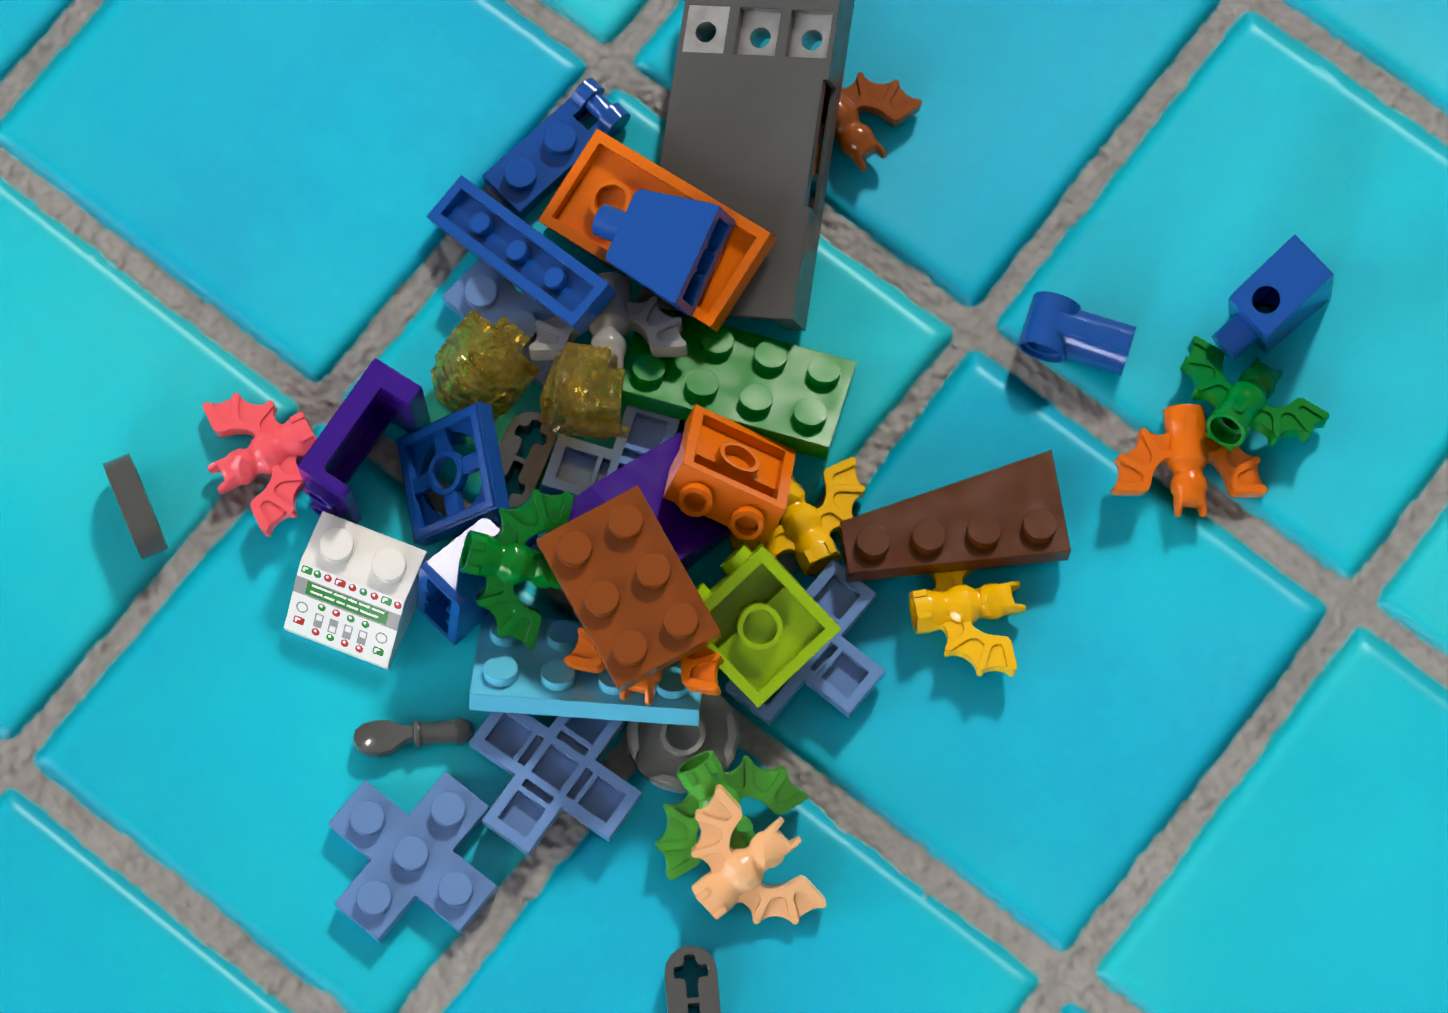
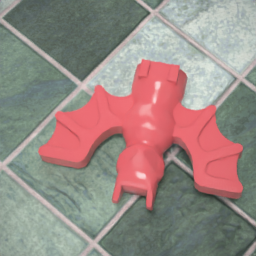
[203,393,317,537]

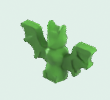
[654,750,808,880]

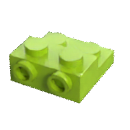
[696,542,841,708]

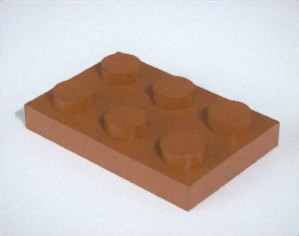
[536,485,722,693]

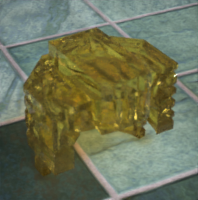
[430,309,541,423]
[540,342,630,439]

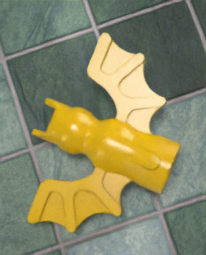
[728,457,865,576]
[909,569,1026,677]

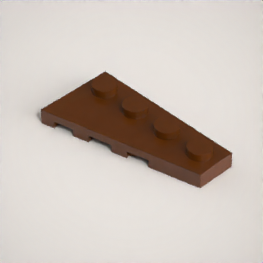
[838,450,1071,582]

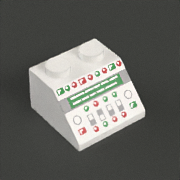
[284,511,429,670]

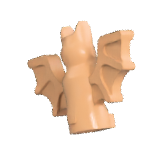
[691,784,826,925]

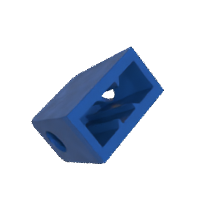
[592,189,736,317]
[1211,235,1334,361]
[416,518,539,646]

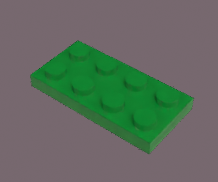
[612,308,857,460]

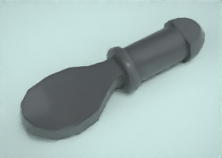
[353,718,474,758]

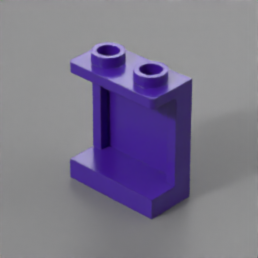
[297,358,431,524]

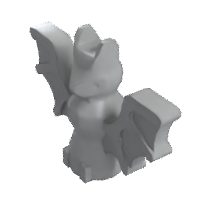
[529,272,688,375]

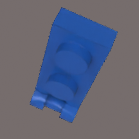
[482,78,631,219]

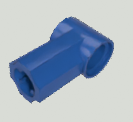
[1018,291,1136,375]

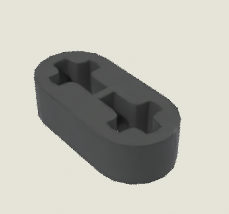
[499,411,557,509]
[103,453,169,559]
[665,946,721,1013]

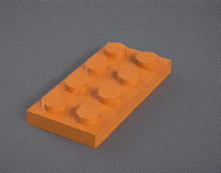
[538,129,777,332]

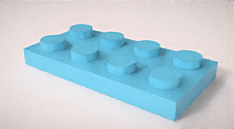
[469,614,702,726]

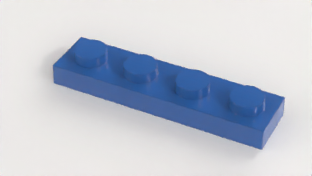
[426,175,617,335]

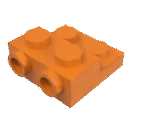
[663,404,796,544]

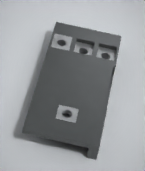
[638,0,855,331]

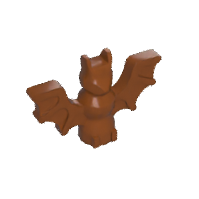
[811,72,922,183]

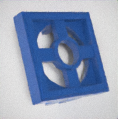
[396,402,510,546]

